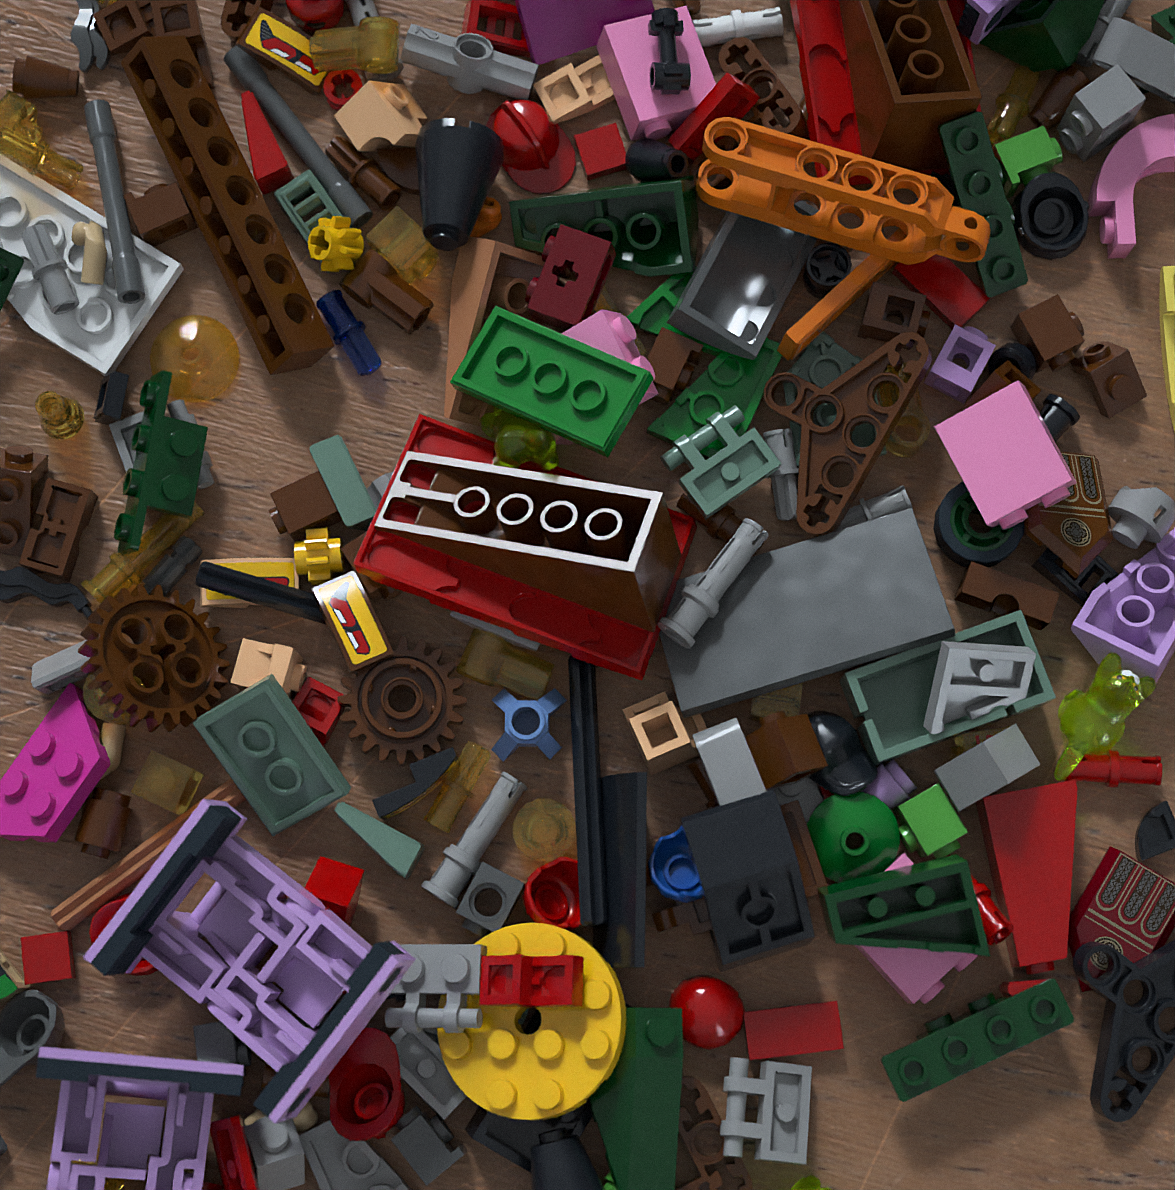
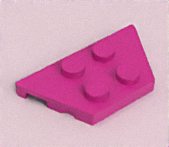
[0,682,111,843]

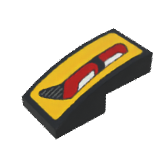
[372,747,459,821]

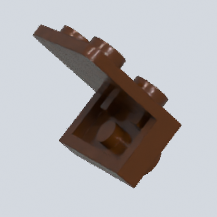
[0,446,49,556]

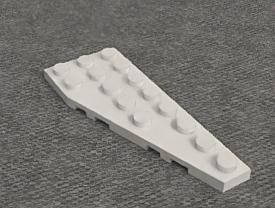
[0,154,184,377]

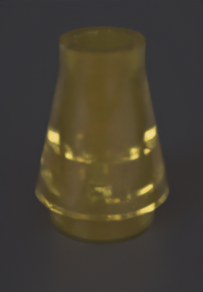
[35,391,84,440]

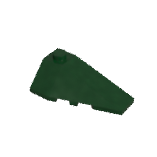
[980,0,1104,72]
[509,176,699,277]
[589,1007,683,1190]

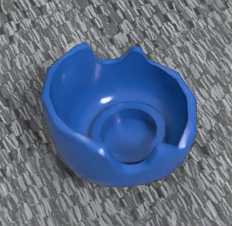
[648,825,704,903]

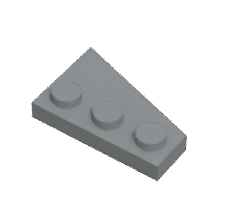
[298,1120,412,1190]

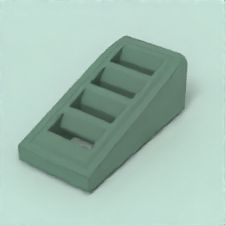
[274,170,351,273]
[334,802,425,879]

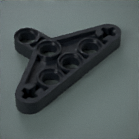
[1073,940,1175,1122]

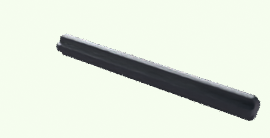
[568,655,608,927]

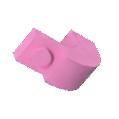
[1087,114,1175,259]

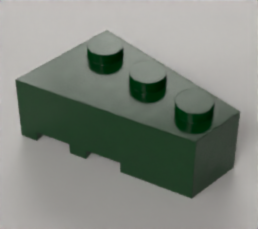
[817,854,990,956]

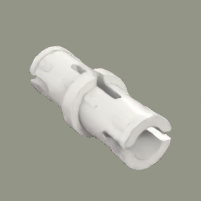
[692,7,783,47]

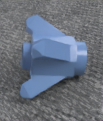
[491,688,567,762]

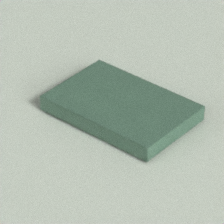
[193,674,351,837]

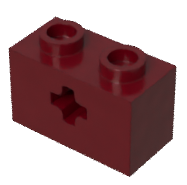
[525,224,616,331]

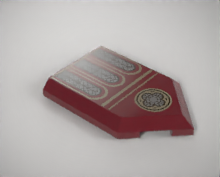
[1068,846,1175,993]

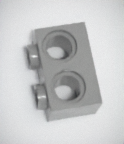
[1057,64,1146,162]

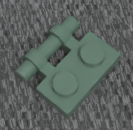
[660,405,781,520]

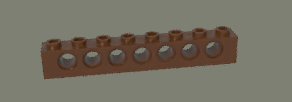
[121,35,335,375]

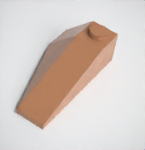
[444,236,545,428]

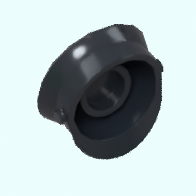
[1011,172,1089,260]

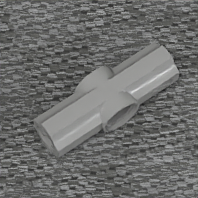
[400,23,539,100]

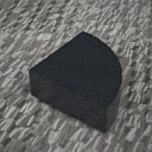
[1135,800,1175,862]

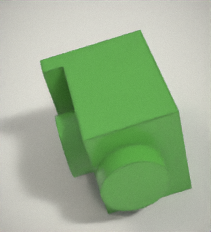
[993,125,1063,199]

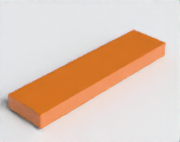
[777,228,906,361]

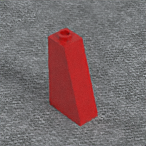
[976,779,1078,975]

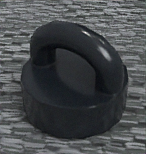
[988,342,1037,380]

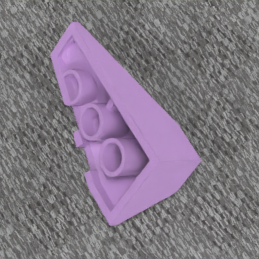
[1071,528,1175,695]

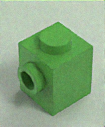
[893,783,968,859]

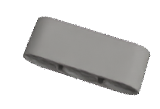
[1092,17,1175,104]
[692,718,767,806]

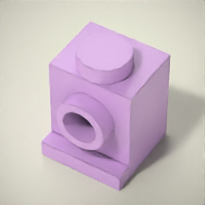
[924,324,996,404]

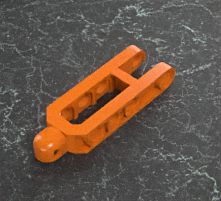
[696,117,991,265]

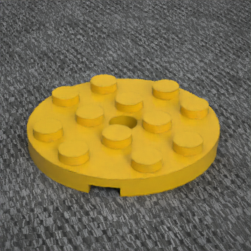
[437,923,626,1120]

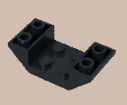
[680,789,815,972]

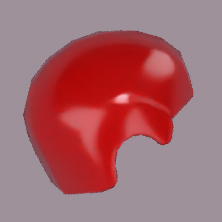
[522,857,582,931]
[668,975,745,1050]

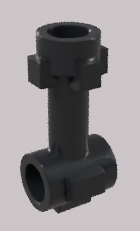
[648,8,691,94]

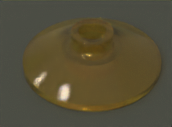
[150,315,240,403]

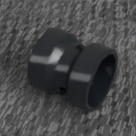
[803,243,852,299]

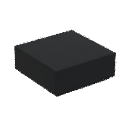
[93,371,129,425]

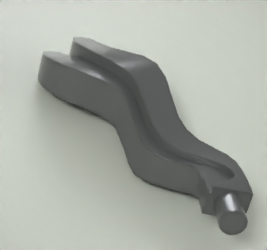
[71,0,111,73]

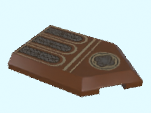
[1024,452,1114,579]

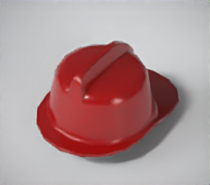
[486,100,576,194]
[329,1028,406,1141]

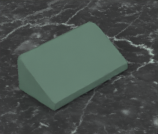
[309,434,376,531]

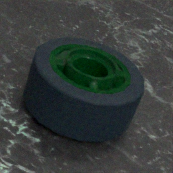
[933,481,1025,567]

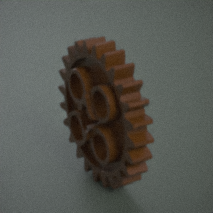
[78,584,230,732]

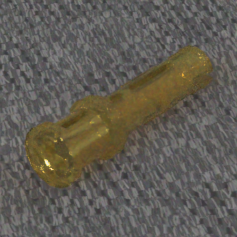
[81,501,205,604]

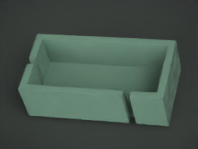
[839,610,1056,766]

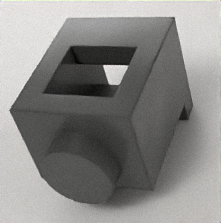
[193,1021,252,1087]
[391,1106,468,1186]

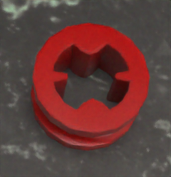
[323,67,363,112]

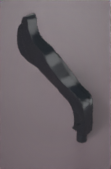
[0,567,93,620]

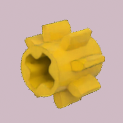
[308,216,364,272]
[294,527,345,585]

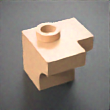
[334,80,428,152]
[230,638,307,701]
[622,691,707,775]

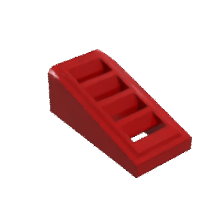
[461,0,531,58]
[241,90,294,195]

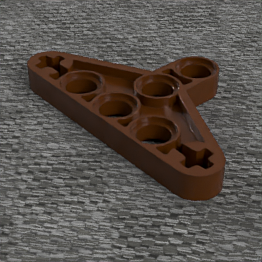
[764,332,932,537]

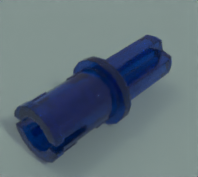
[316,290,382,376]

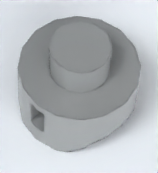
[1108,486,1175,549]

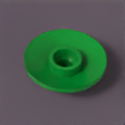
[807,791,900,883]

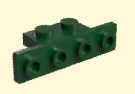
[937,111,1028,297]
[114,370,208,555]
[881,978,1074,1102]

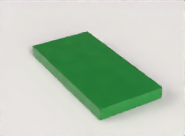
[450,305,654,458]

